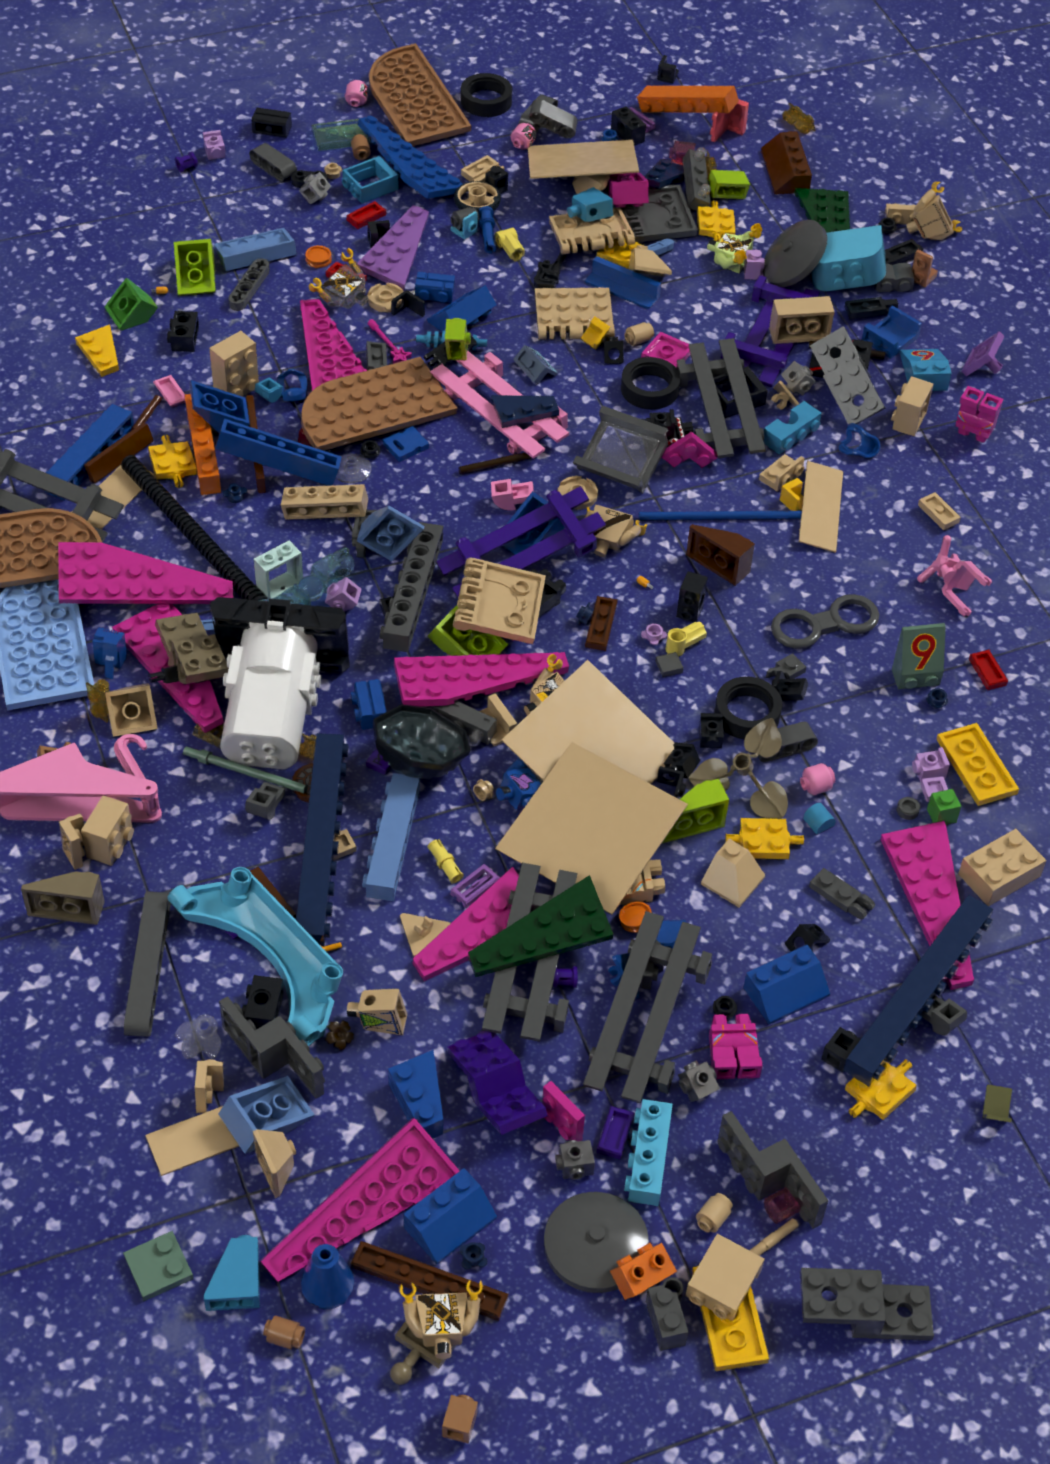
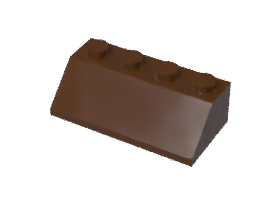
[761,131,812,195]

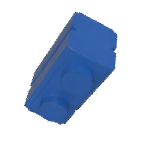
[415,272,455,303]
[351,679,387,730]

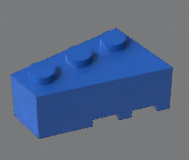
[388,1050,443,1139]

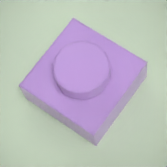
[920,776,948,802]

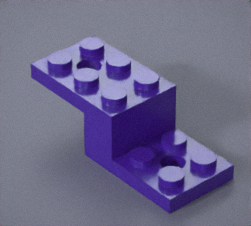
[447,1031,547,1135]

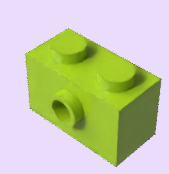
[708,170,750,199]
[445,318,471,360]

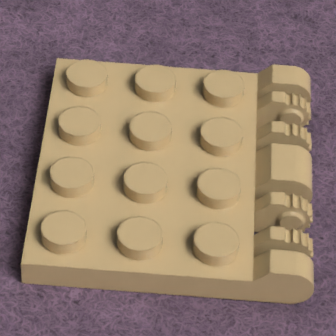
[549,207,635,255]
[535,287,615,340]
[453,558,546,644]

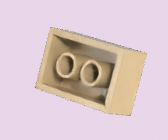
[769,296,834,344]
[209,331,259,397]
[958,829,1047,906]

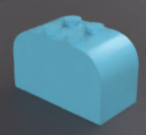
[810,225,886,291]

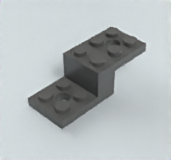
[810,326,886,425]
[219,996,325,1099]
[717,1111,828,1229]
[800,1268,934,1340]

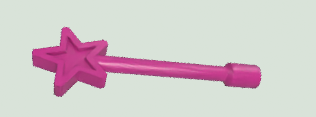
[368,319,412,364]

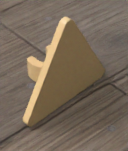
[771,380,799,410]
[400,913,450,957]

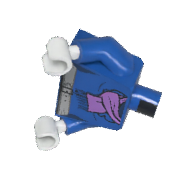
[496,757,543,811]

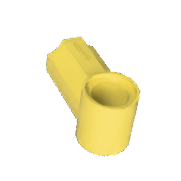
[495,228,525,261]
[665,621,707,657]

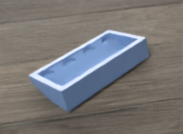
[214,228,297,271]

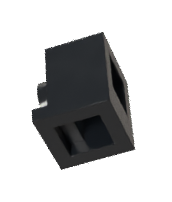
[485,166,508,196]
[645,409,676,438]
[699,713,724,749]
[664,742,701,779]
[821,1027,861,1072]

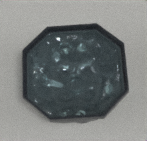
[372,704,470,780]

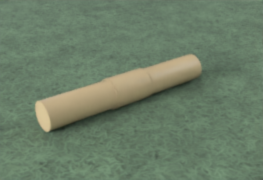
[749,1218,799,1256]

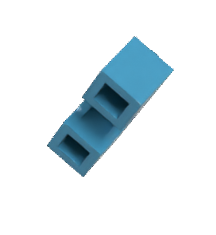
[763,401,821,455]

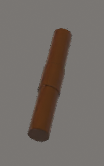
[131,395,162,431]

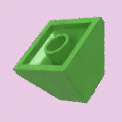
[104,278,158,330]

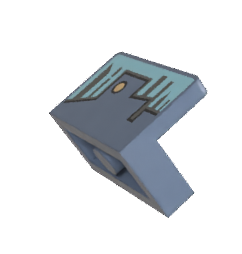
[513,345,558,384]

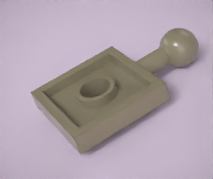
[390,1322,457,1385]

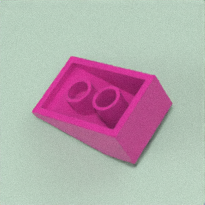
[606,172,649,207]

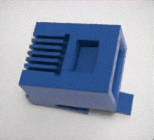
[92,627,127,679]

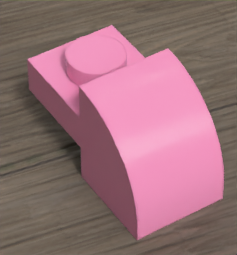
[491,479,534,510]

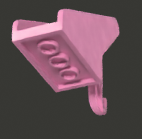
[0,734,162,823]

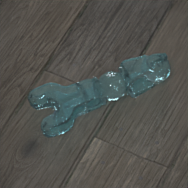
[258,547,355,605]

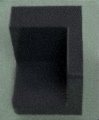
[657,55,679,84]
[367,220,390,248]

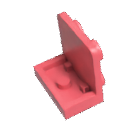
[710,99,749,143]

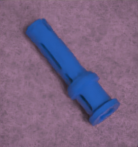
[478,206,496,254]

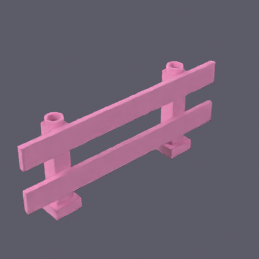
[430,350,569,459]

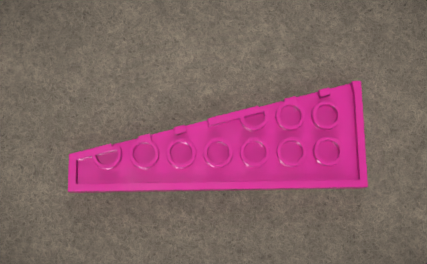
[880,821,974,990]

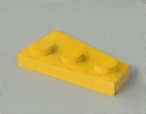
[75,324,119,377]

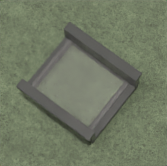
[573,405,668,494]

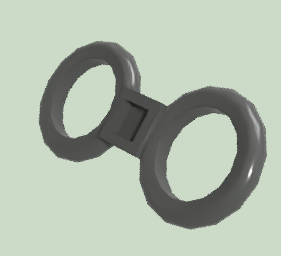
[771,594,880,649]

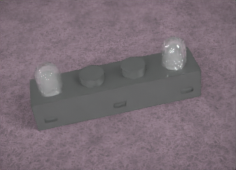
[682,147,711,211]
[422,700,497,747]

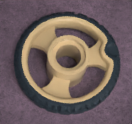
[454,181,501,212]

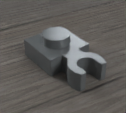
[766,653,806,679]

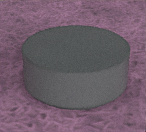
[896,797,920,820]

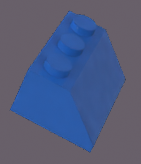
[427,285,497,332]
[743,945,830,1025]
[403,1168,497,1265]

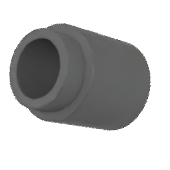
[450,207,479,230]

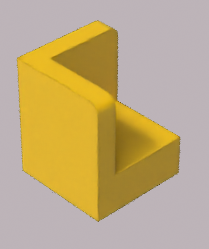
[581,316,610,350]
[780,478,803,511]

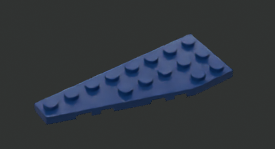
[357,116,463,199]

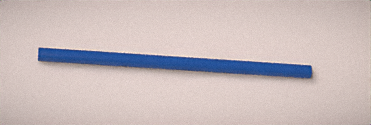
[639,511,802,520]

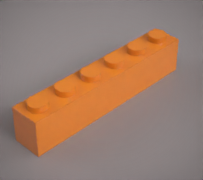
[637,86,739,113]
[184,394,221,495]

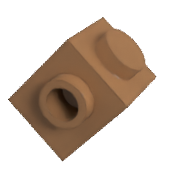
[442,1395,478,1444]

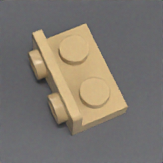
[885,204,916,224]
[759,454,805,492]
[59,814,85,870]
[195,1059,224,1113]

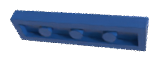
[585,256,661,309]

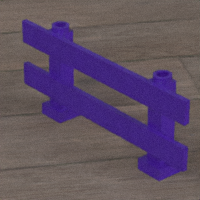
[720,275,820,387]
[436,486,606,598]

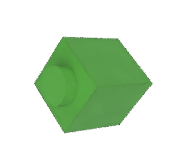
[927,789,961,825]

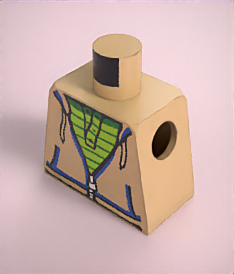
[347,989,407,1035]

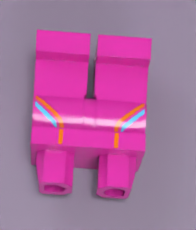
[955,386,1004,443]
[709,1014,763,1079]

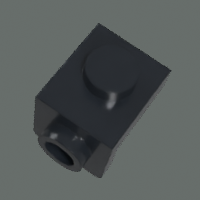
[772,671,808,701]

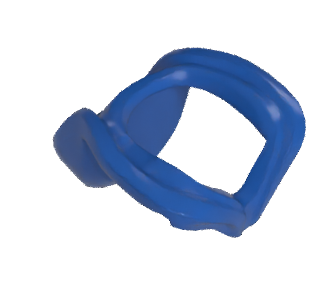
[276,368,308,401]
[839,423,881,458]

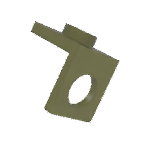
[982,1084,1012,1122]

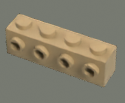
[281,484,368,520]

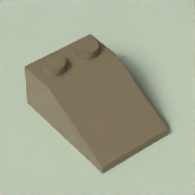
[21,871,105,925]

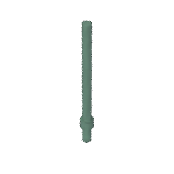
[183,746,308,794]

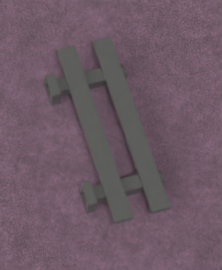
[677,338,766,458]
[0,449,124,543]
[482,862,578,1042]
[583,911,712,1103]

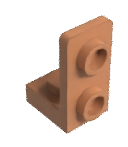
[912,250,938,287]

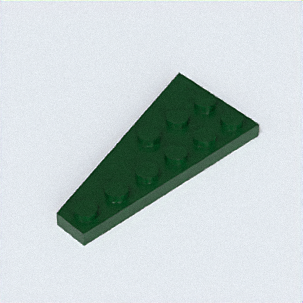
[794,188,850,233]
[468,875,614,977]

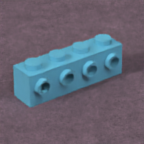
[624,1099,673,1206]

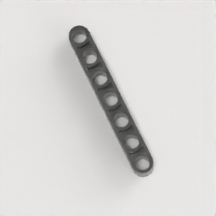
[124,891,171,1037]

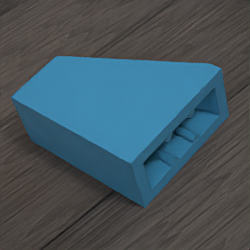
[204,1235,260,1311]

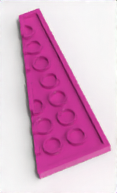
[259,1118,459,1282]

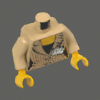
[524,654,564,716]

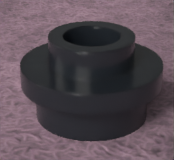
[878,218,896,234]
[360,440,381,459]
[713,996,737,1019]

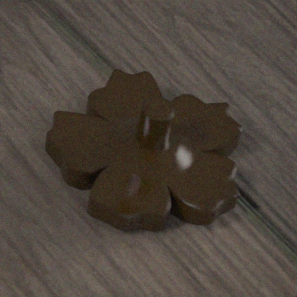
[325,1020,354,1051]

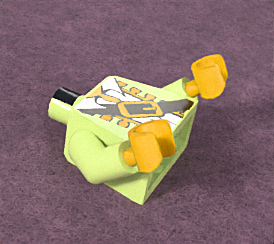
[707,223,763,273]

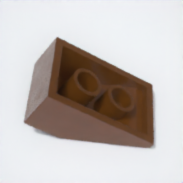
[686,524,755,586]

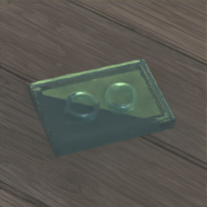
[312,119,370,151]

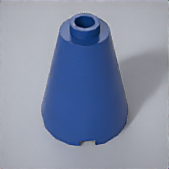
[301,1244,354,1309]

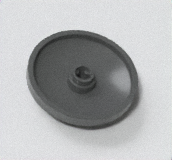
[763,220,827,287]
[544,1192,649,1293]

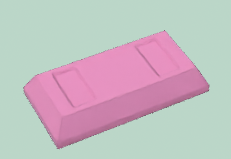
[153,375,185,407]

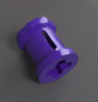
[174,151,198,173]
[552,966,578,988]

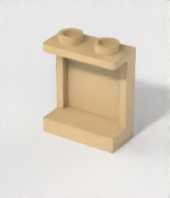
[686,1234,764,1321]

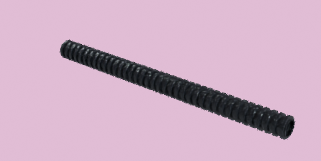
[121,455,269,602]

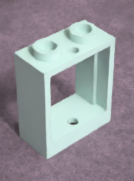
[254,540,304,600]

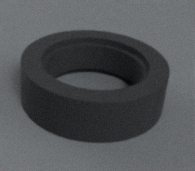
[461,73,512,117]
[621,357,680,410]
[714,677,782,740]

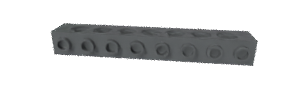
[380,522,443,652]

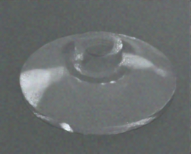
[336,453,372,484]

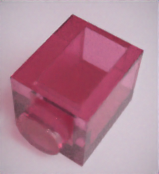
[669,141,696,165]

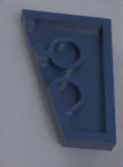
[644,159,684,189]
[491,395,559,428]

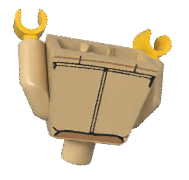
[906,181,962,241]

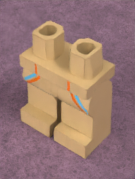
[619,860,665,905]

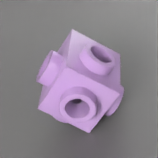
[325,577,361,612]

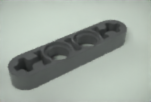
[229,258,270,311]

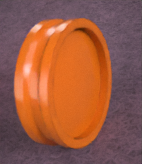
[305,245,332,268]
[619,902,652,933]

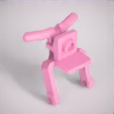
[917,535,992,617]

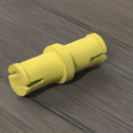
[428,839,464,884]

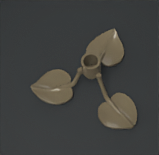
[689,718,788,819]

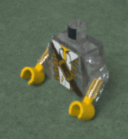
[309,248,368,309]

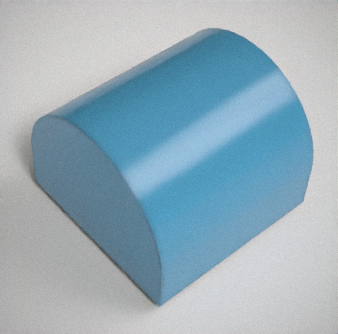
[255,378,283,403]
[803,803,836,835]

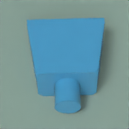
[567,187,613,222]

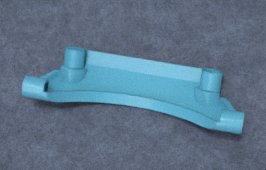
[167,867,343,1046]

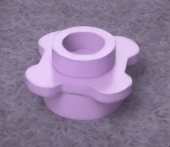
[641,624,667,645]

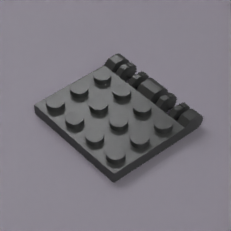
[620,185,698,244]

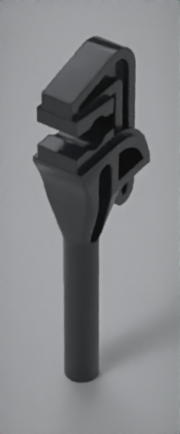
[534,247,571,288]

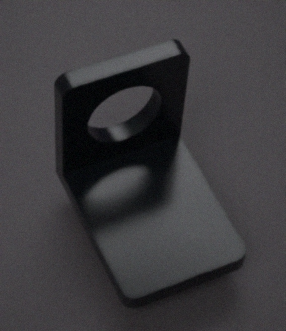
[391,290,425,317]
[602,337,624,364]
[657,766,686,799]
[785,924,830,952]

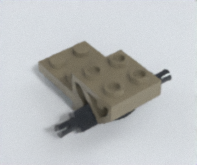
[148,612,229,684]

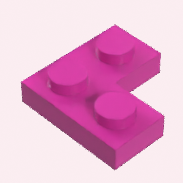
[662,432,718,468]

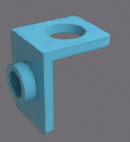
[450,211,478,240]

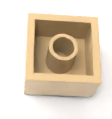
[891,376,934,437]
[81,795,134,866]

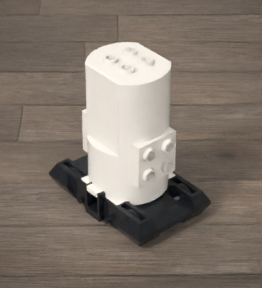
[210,597,350,770]

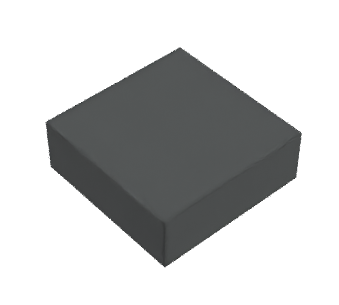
[655,652,683,677]

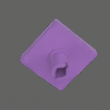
[961,331,1004,376]

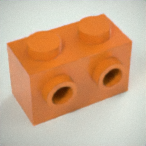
[610,1242,677,1300]

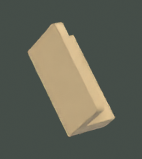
[480,693,517,746]

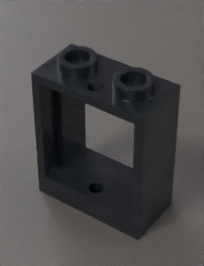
[713,366,768,418]

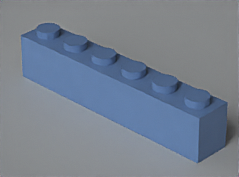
[362,773,420,901]

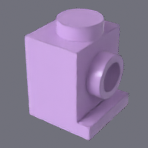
[203,130,226,160]
[744,250,765,280]
[912,747,950,782]

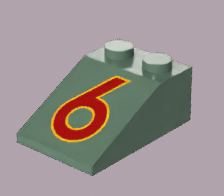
[892,623,946,689]

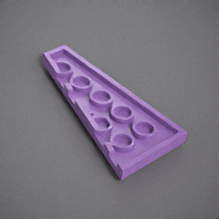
[356,205,429,291]

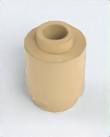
[625,322,654,346]
[696,1193,733,1232]

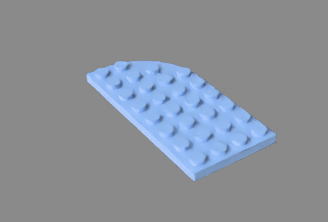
[0,579,96,711]

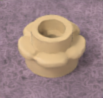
[324,162,342,179]
[473,779,494,801]

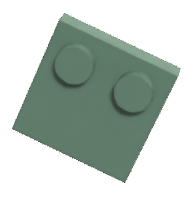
[123,1231,194,1301]

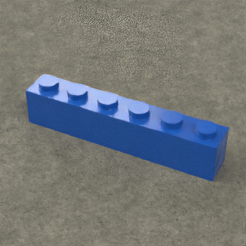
[44,404,134,501]
[215,419,342,486]

